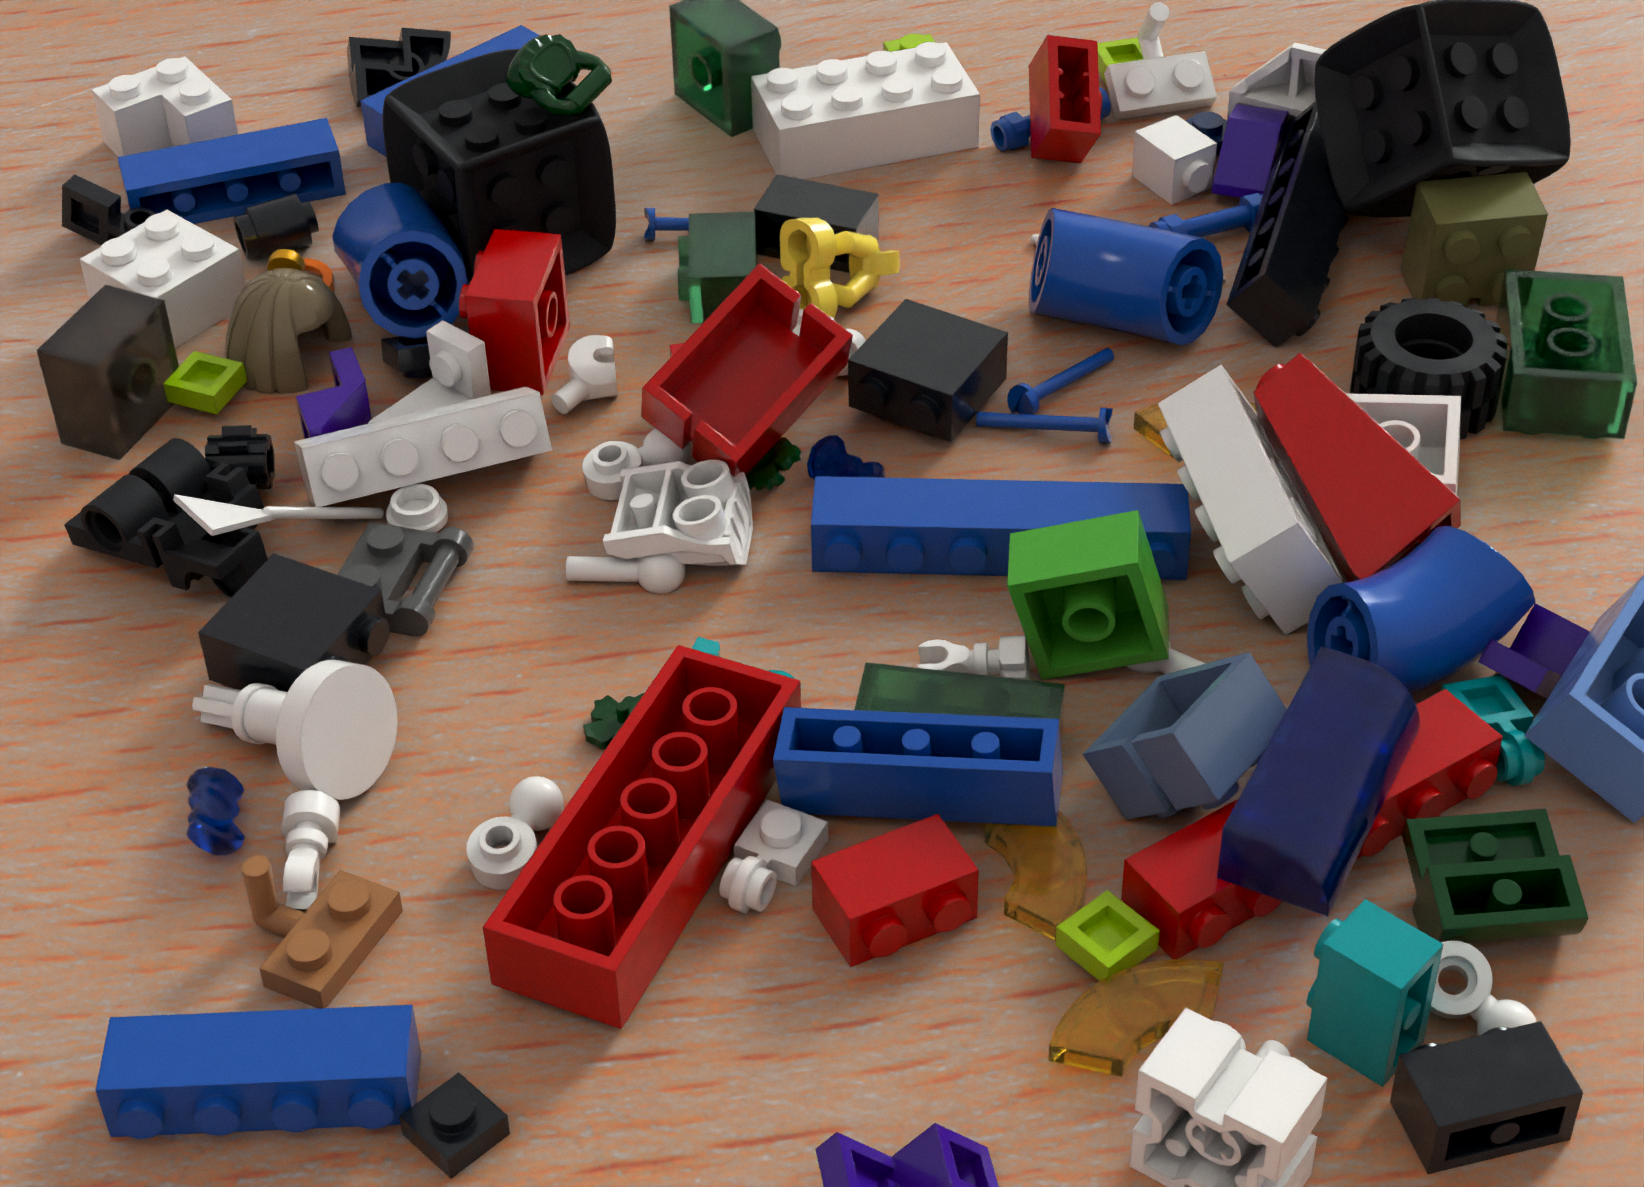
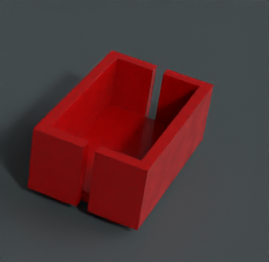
[641,263,853,477]

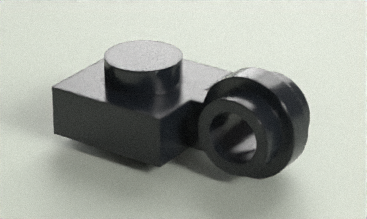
[62,174,155,245]

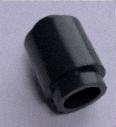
[233,193,319,260]

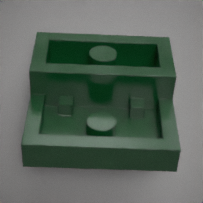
[1402,809,1589,943]

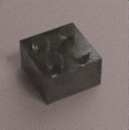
[36,285,179,460]

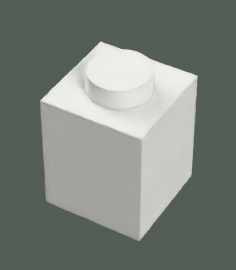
[1132,115,1217,205]

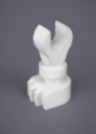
[916,635,1030,698]
[281,790,340,910]

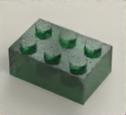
[1495,269,1637,439]

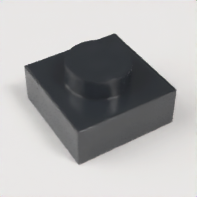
[381,336,432,378]
[399,1072,510,1179]

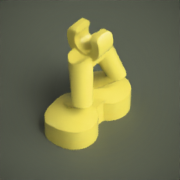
[780,218,900,319]

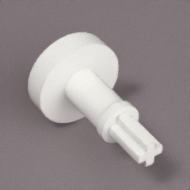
[192,660,398,800]

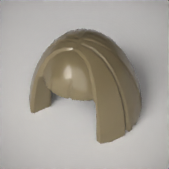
[225,268,352,394]

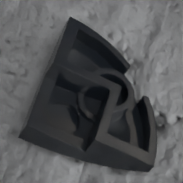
[347,28,451,107]

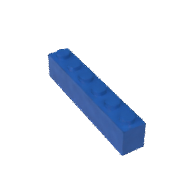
[811,476,1191,580]

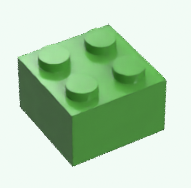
[1007,510,1169,680]

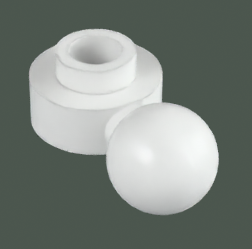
[582,428,690,501]
[466,776,564,890]
[1430,941,1537,1036]

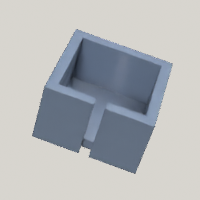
[1082,652,1293,820]

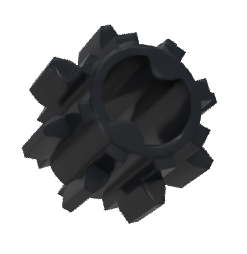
[204,425,275,489]

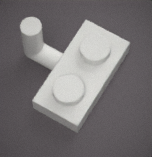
[1104,2,1217,120]

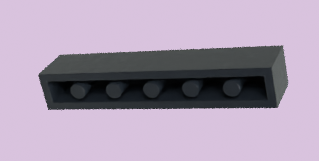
[1226,101,1348,347]

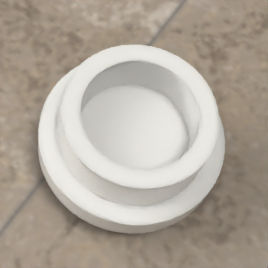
[386,484,448,533]

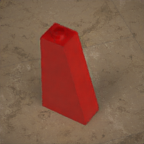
[1253,352,1461,582]

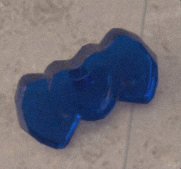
[807,435,885,480]
[186,767,245,855]

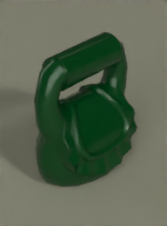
[506,34,612,116]

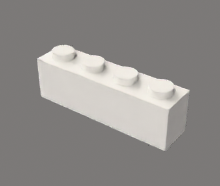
[294,387,553,507]

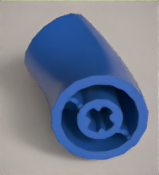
[332,183,468,339]
[1029,208,1223,345]
[1307,526,1536,708]

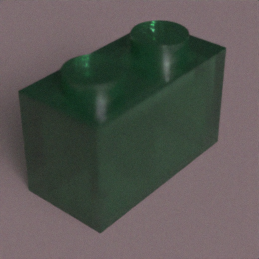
[678,212,757,323]

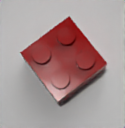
[459,229,570,395]

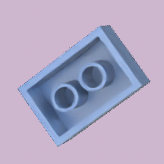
[1524,575,1644,823]

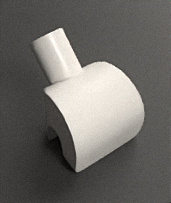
[551,335,617,414]

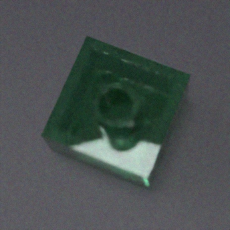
[669,0,782,137]

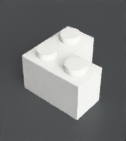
[92,56,238,157]

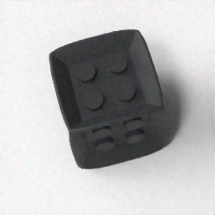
[1314,0,1571,217]
[383,49,616,284]

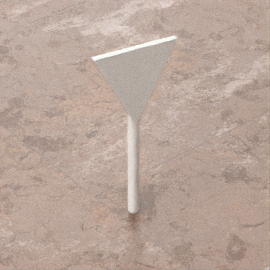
[173,494,384,536]

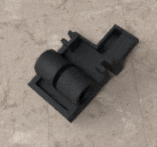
[64,438,268,598]

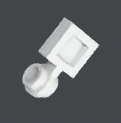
[719,799,829,914]

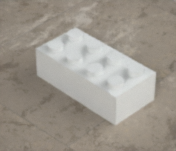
[751,42,980,179]
[1158,365,1346,635]

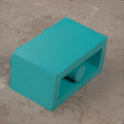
[1306,899,1444,1087]

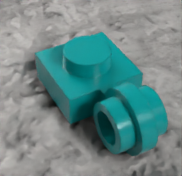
[1441,675,1545,786]

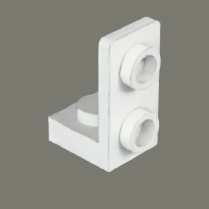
[368,320,491,424]

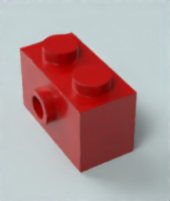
[1028,35,1102,164]

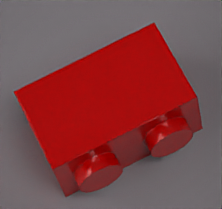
[811,814,979,967]

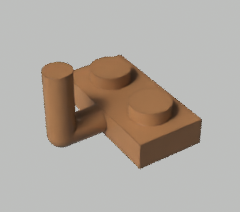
[241,855,403,1008]

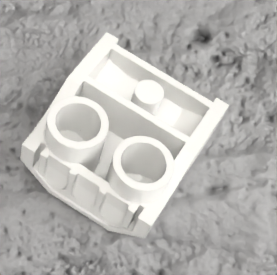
[603,460,753,566]

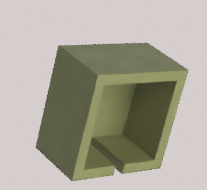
[1401,172,1548,308]

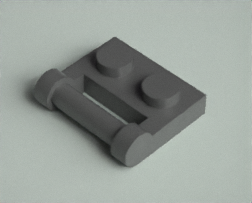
[337,522,474,636]

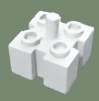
[1129,1008,1328,1187]

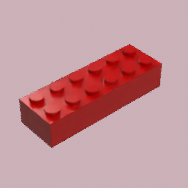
[483,645,801,1029]

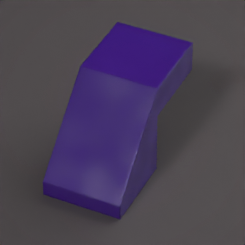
[1211,104,1288,198]
[296,347,372,439]
[1478,603,1590,699]
[815,1123,999,1187]

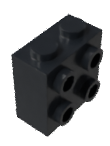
[848,299,1008,442]
[198,554,390,692]

